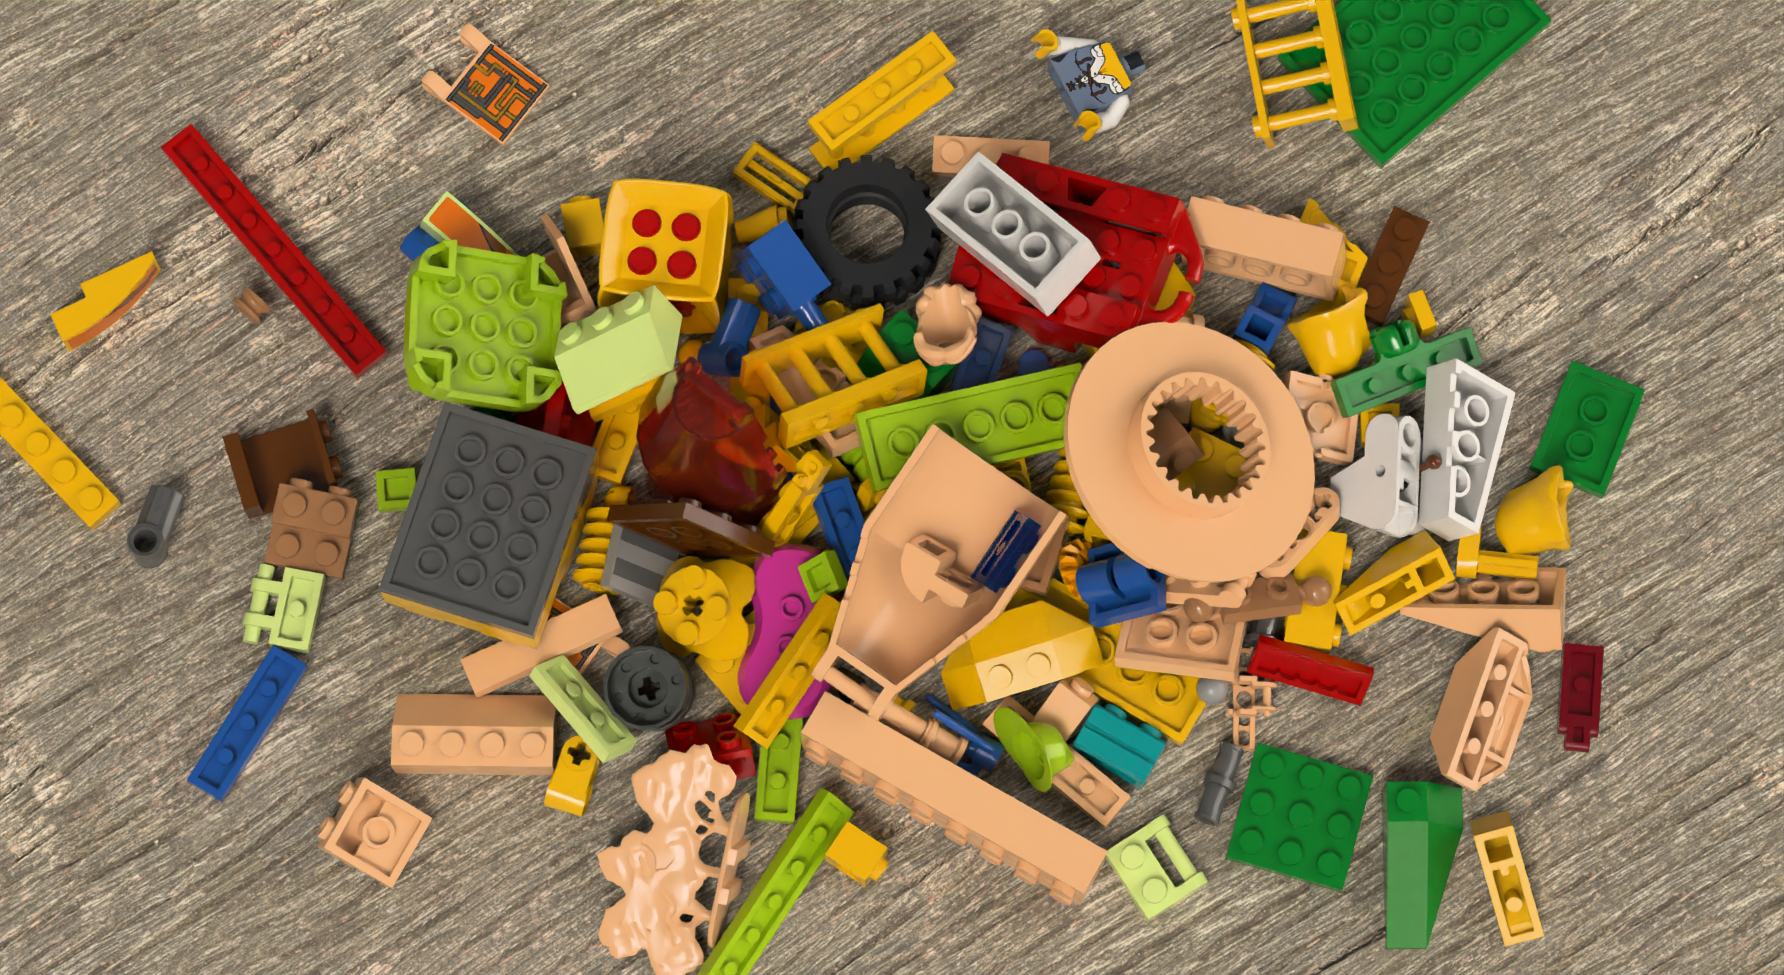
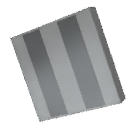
[600,524,679,608]

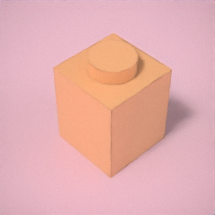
[1032,676,1099,742]

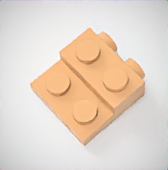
[316,777,432,888]

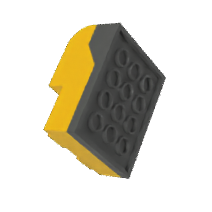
[379,402,600,649]

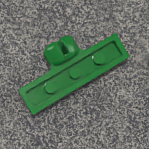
[1329,319,1483,418]

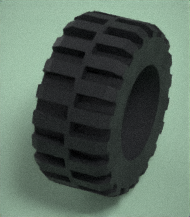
[793,155,942,311]

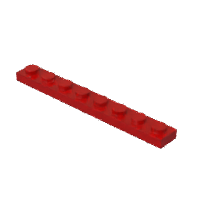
[161,124,388,379]

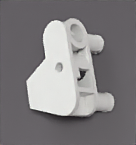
[1330,414,1432,538]

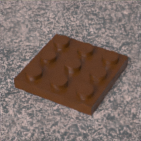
[606,498,776,559]

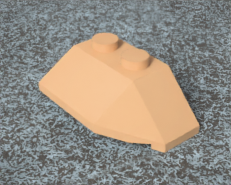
[1430,627,1533,791]

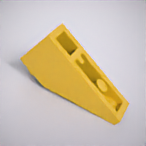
[1333,530,1455,636]
[1469,810,1544,947]

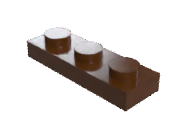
[1357,206,1430,327]

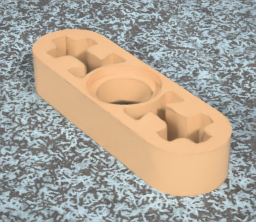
[1258,487,1340,580]

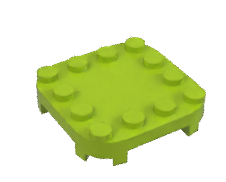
[403,240,567,412]

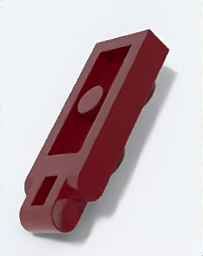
[1557,643,1604,753]

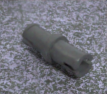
[1194,742,1244,826]

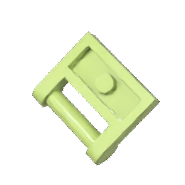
[1106,814,1209,922]

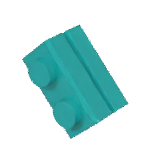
[1072,704,1166,790]

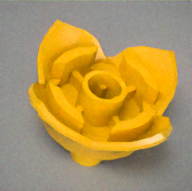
[653,556,756,661]

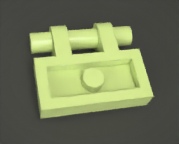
[242,564,326,654]

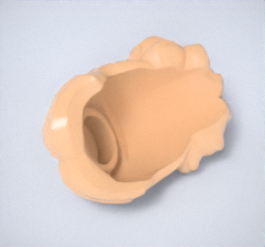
[913,283,982,366]

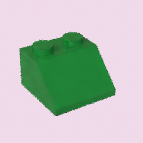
[856,309,959,402]

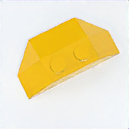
[941,600,1105,710]

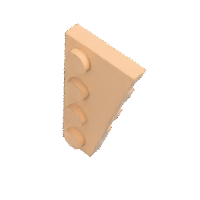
[748,325,860,459]

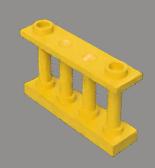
[1231,0,1359,149]
[808,31,957,171]
[739,303,927,449]

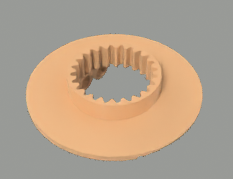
[1064,322,1315,583]

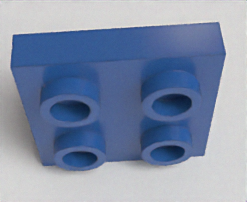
[1076,543,1166,628]

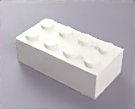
[925,151,1101,317]

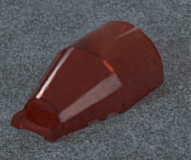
[636,356,788,527]

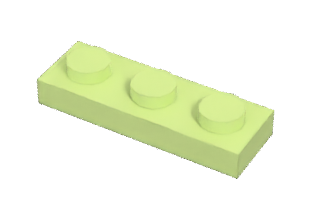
[529,654,637,763]

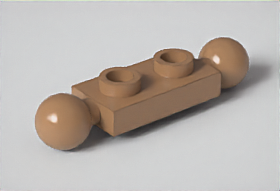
[1184,573,1332,624]

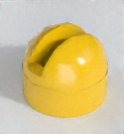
[604,485,636,507]

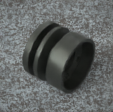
[603,645,695,732]

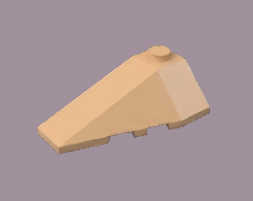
[1400,567,1566,652]

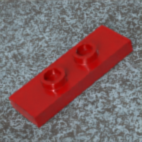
[1247,634,1374,706]

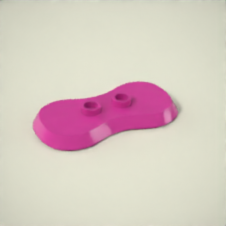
[738,544,841,719]

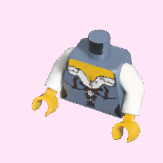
[1030,29,1145,141]

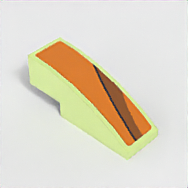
[420,191,519,256]

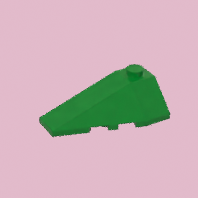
[1381,782,1463,949]

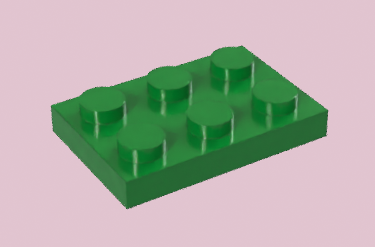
[1528,361,1645,499]

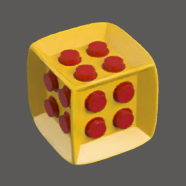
[597,178,734,334]

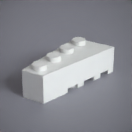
[1419,358,1515,541]

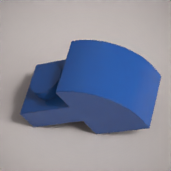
[1232,282,1298,357]

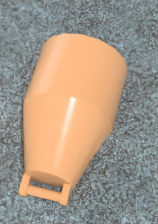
[811,424,1068,722]

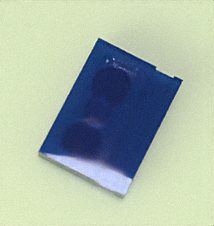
[970,510,1041,593]

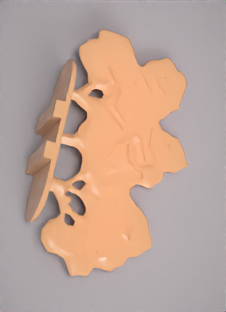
[596,744,751,975]

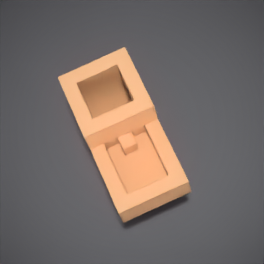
[901,534,985,609]

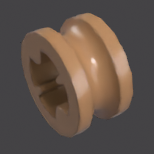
[232,287,271,325]

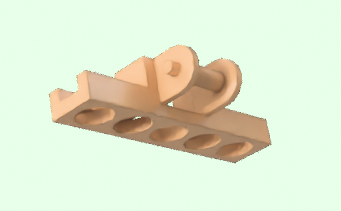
[1225,647,1277,751]

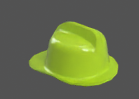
[993,707,1074,792]

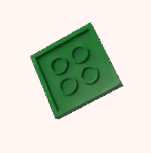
[1225,743,1373,892]

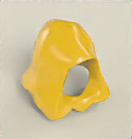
[1286,284,1371,376]
[1494,465,1573,555]

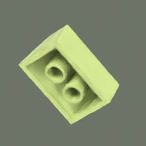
[554,285,682,414]

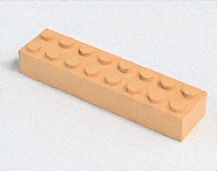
[801,691,1108,906]

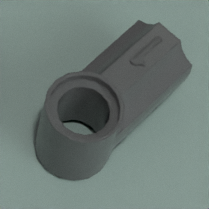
[127,485,185,569]

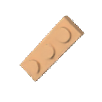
[932,135,1050,178]

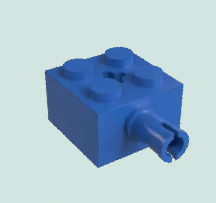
[734,220,831,331]

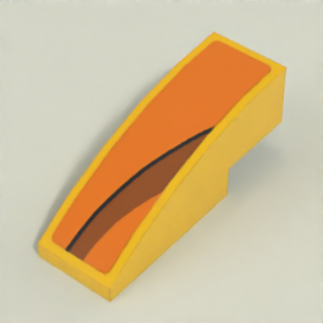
[50,251,161,352]

